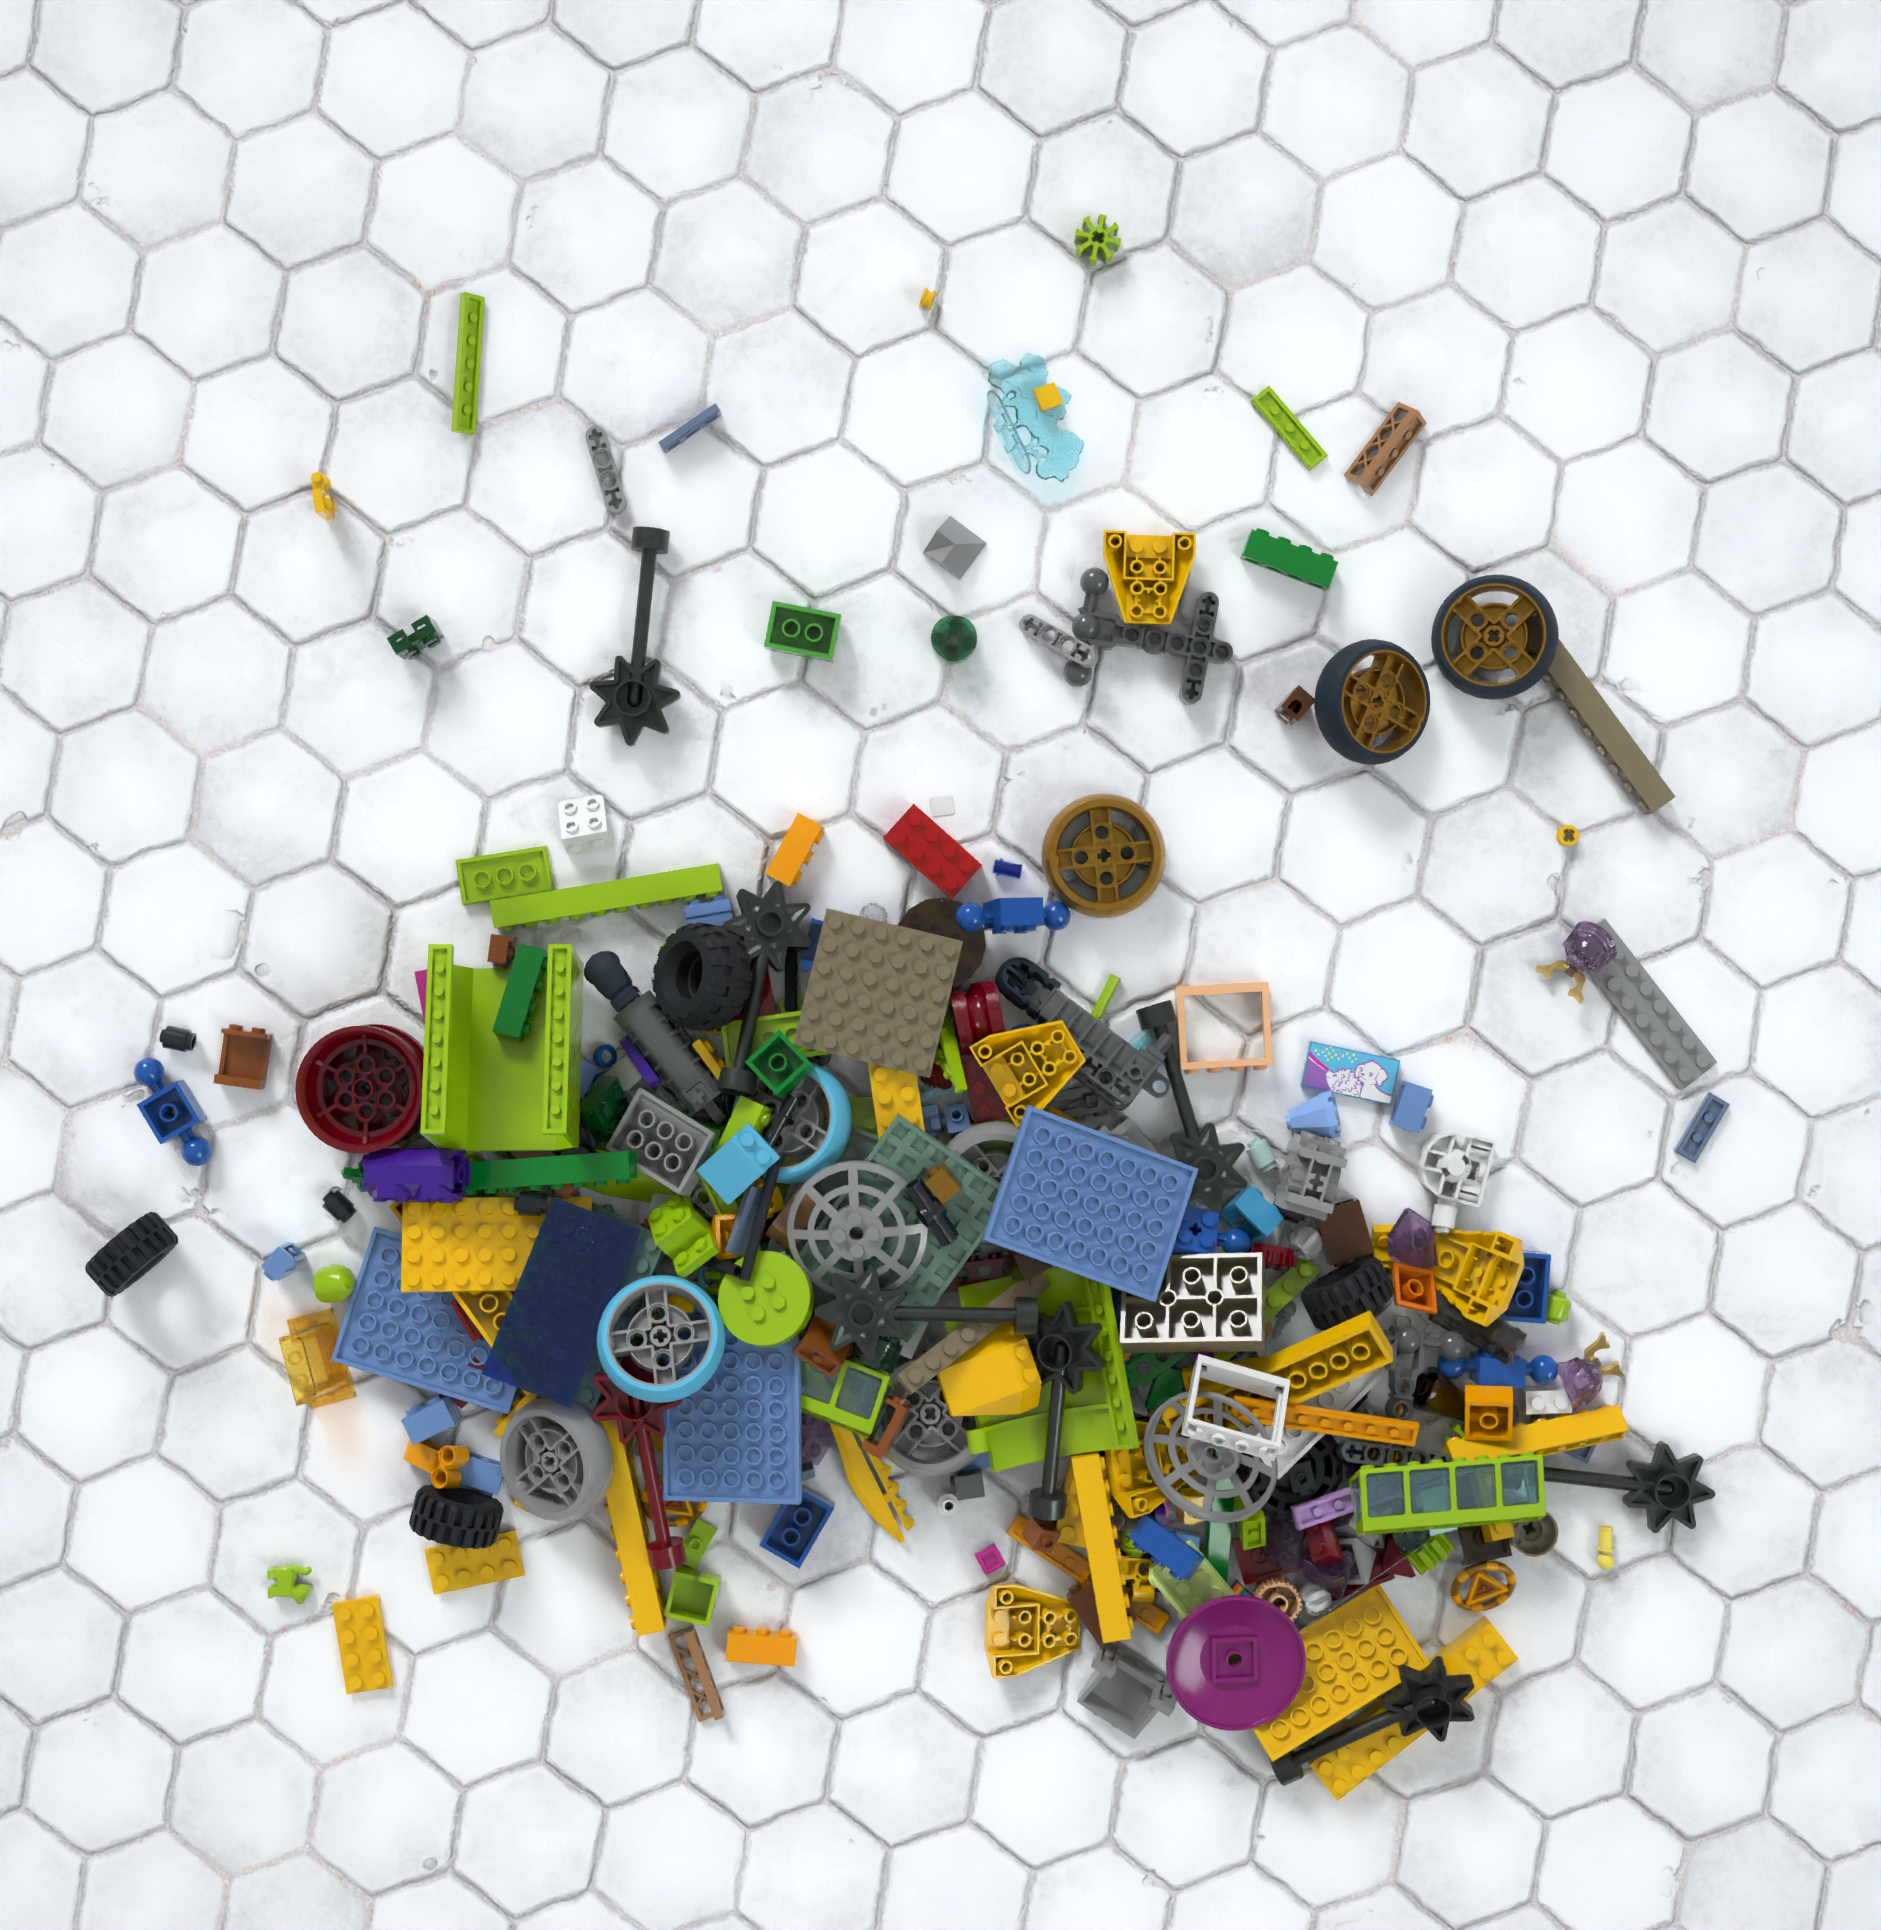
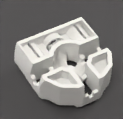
[1417,1130,1497,1208]

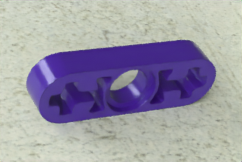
[619,1035,663,1089]

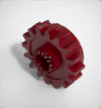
[1248,1243,1299,1271]

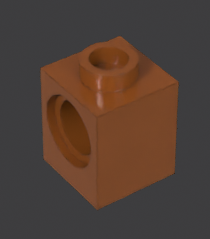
[1021,1516,1061,1553]

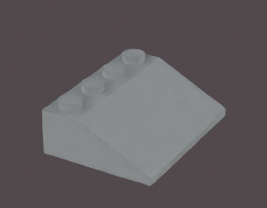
[605,1087,716,1196]

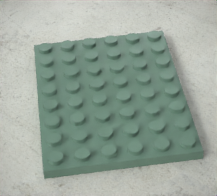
[794,1113,1000,1343]

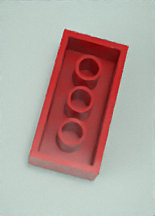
[883,804,982,900]

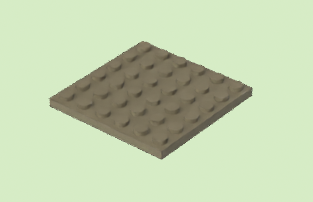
[793,908,963,1078]

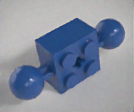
[956,897,1071,935]
[134,1057,212,1166]
[1171,1206,1251,1254]
[1437,1348,1559,1388]

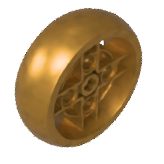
[1041,794,1166,918]

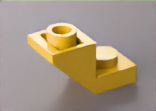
[1371,1224,1398,1275]

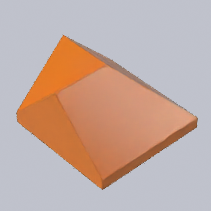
[1392,1262,1437,1315]

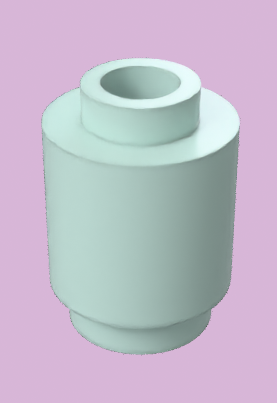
[1245,1137,1277,1173]

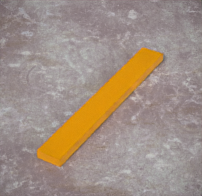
[1230,1395,1420,1447]
[1006,1513,1171,1635]

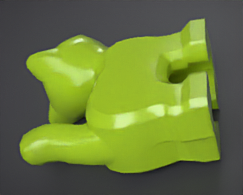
[267,1565,313,1604]

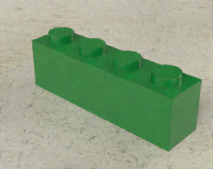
[1240,528,1338,591]
[492,943,548,1042]

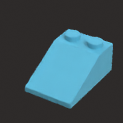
[696,1122,781,1205]

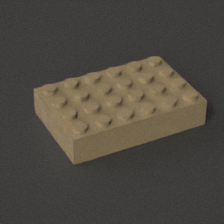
[1120,1252,1265,1353]

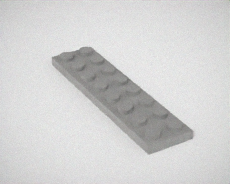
[1567,918,1718,1090]

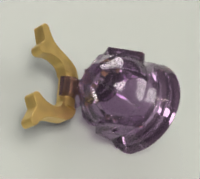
[1535,921,1617,1004]
[1557,1332,1624,1410]

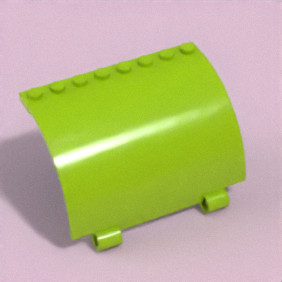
[945,1267,1140,1473]

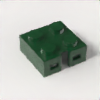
[387,615,445,660]
[579,1076,629,1142]

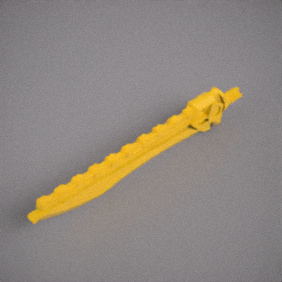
[801,1324,914,1543]

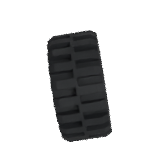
[85,1212,178,1297]
[1301,1257,1394,1331]
[409,1484,504,1549]

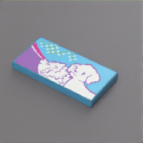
[1300,1041,1400,1105]

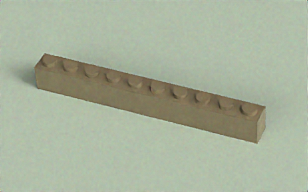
[1527,613,1676,814]

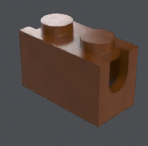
[1274,685,1314,726]

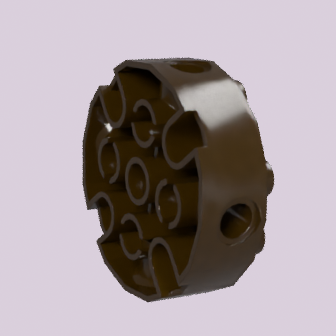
[898,897,986,988]

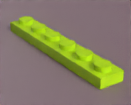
[451,292,485,436]
[1214,1259,1320,1362]

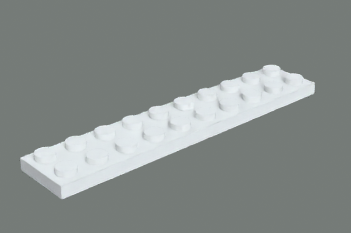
[1254,1300,1436,1480]

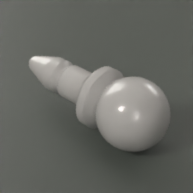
[1272,1300,1296,1340]

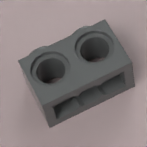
[950,1469,985,1500]

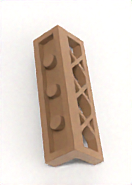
[1344,402,1427,496]
[668,1625,725,1722]

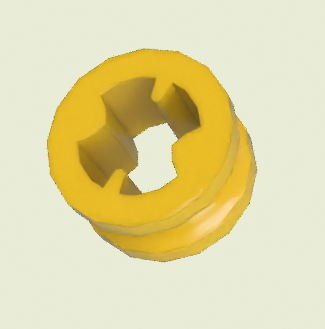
[919,287,936,311]
[1556,825,1579,846]

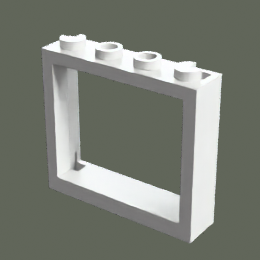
[1181,1354,1290,1461]

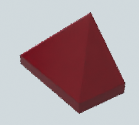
[1381,1533,1416,1578]

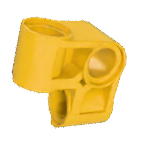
[1118,1555,1155,1603]

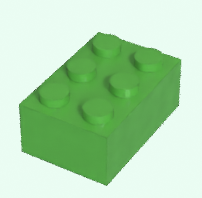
[764,601,842,663]

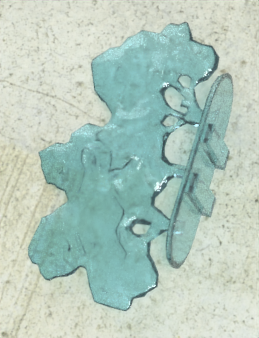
[987,353,1084,482]

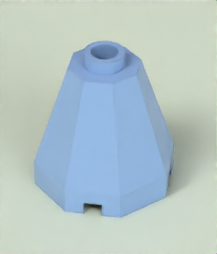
[1285,1090,1342,1138]

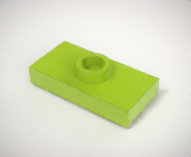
[684,1518,718,1570]

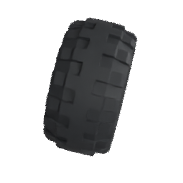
[653,922,752,1032]
[1236,1424,1343,1520]

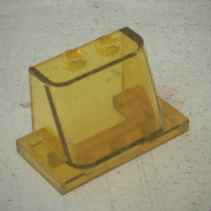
[278,1307,357,1409]

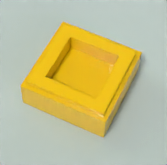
[1032,382,1063,413]

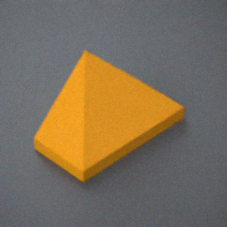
[711,1212,740,1260]

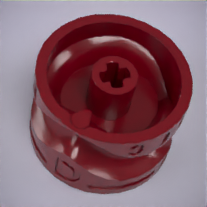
[950,979,1006,1056]

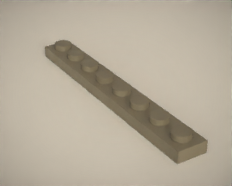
[896,1273,1051,1396]

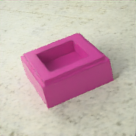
[975,1543,1006,1575]

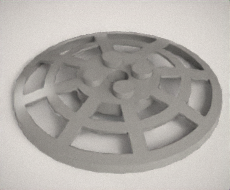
[787,1160,928,1295]
[1144,1391,1278,1523]

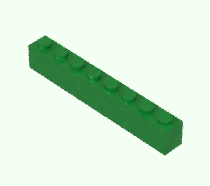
[463,1150,638,1195]

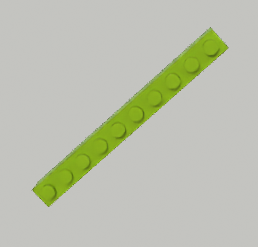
[490,863,724,932]

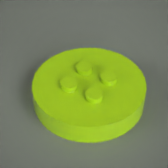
[718,1251,814,1348]

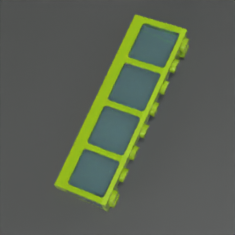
[801,1359,895,1440]
[1349,1452,1546,1536]

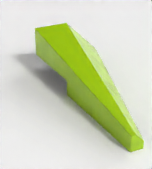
[934,1006,968,1093]

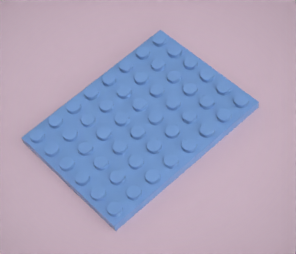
[982,1105,1198,1302]
[331,1227,548,1414]
[662,1312,802,1505]

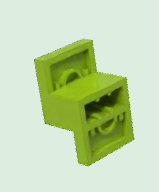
[647,1193,720,1279]

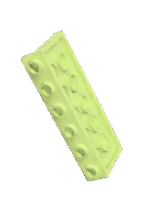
[1148,1540,1240,1663]

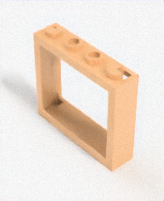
[1174,982,1273,1074]

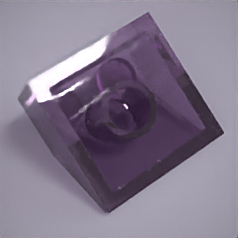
[1387,1207,1438,1269]

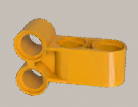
[403,1438,470,1489]

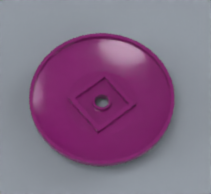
[1166,1595,1306,1731]

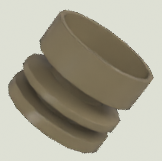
[1508,1501,1559,1557]

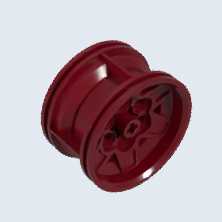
[295,1024,424,1153]

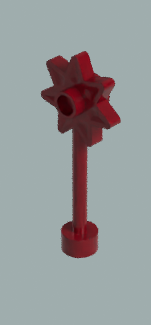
[591,1356,687,1570]

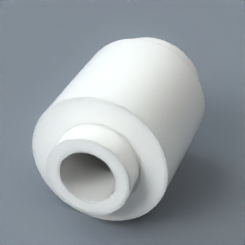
[1431,1199,1457,1234]
[937,1490,961,1517]

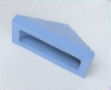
[580,1058,599,1098]

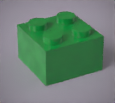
[745,1030,815,1100]

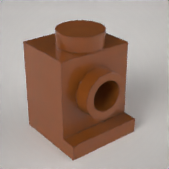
[487,934,517,969]

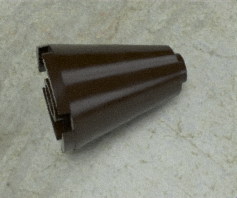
[1411,1367,1465,1421]

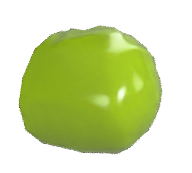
[313,1264,355,1303]

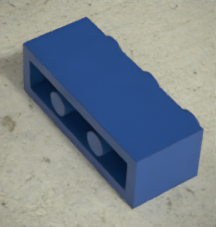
[1129,1514,1205,1581]

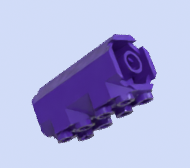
[361,1148,471,1203]

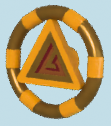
[641,1474,708,1527]
[1450,1561,1516,1612]

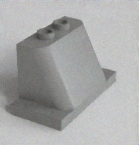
[1077,1641,1176,1739]

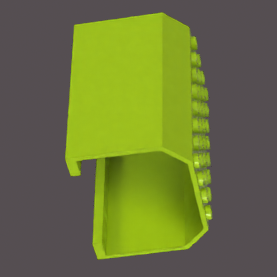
[420,944,584,1151]

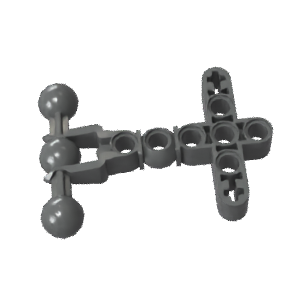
[1063,567,1233,705]
[1336,1325,1467,1492]

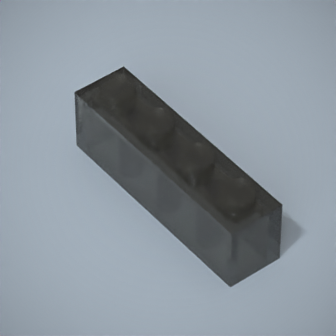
[1428,1294,1527,1366]

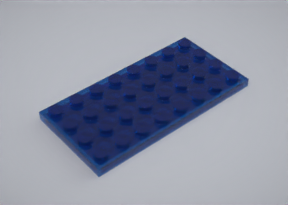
[481,1196,641,1408]

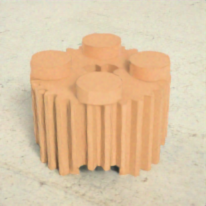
[1253,1576,1302,1621]

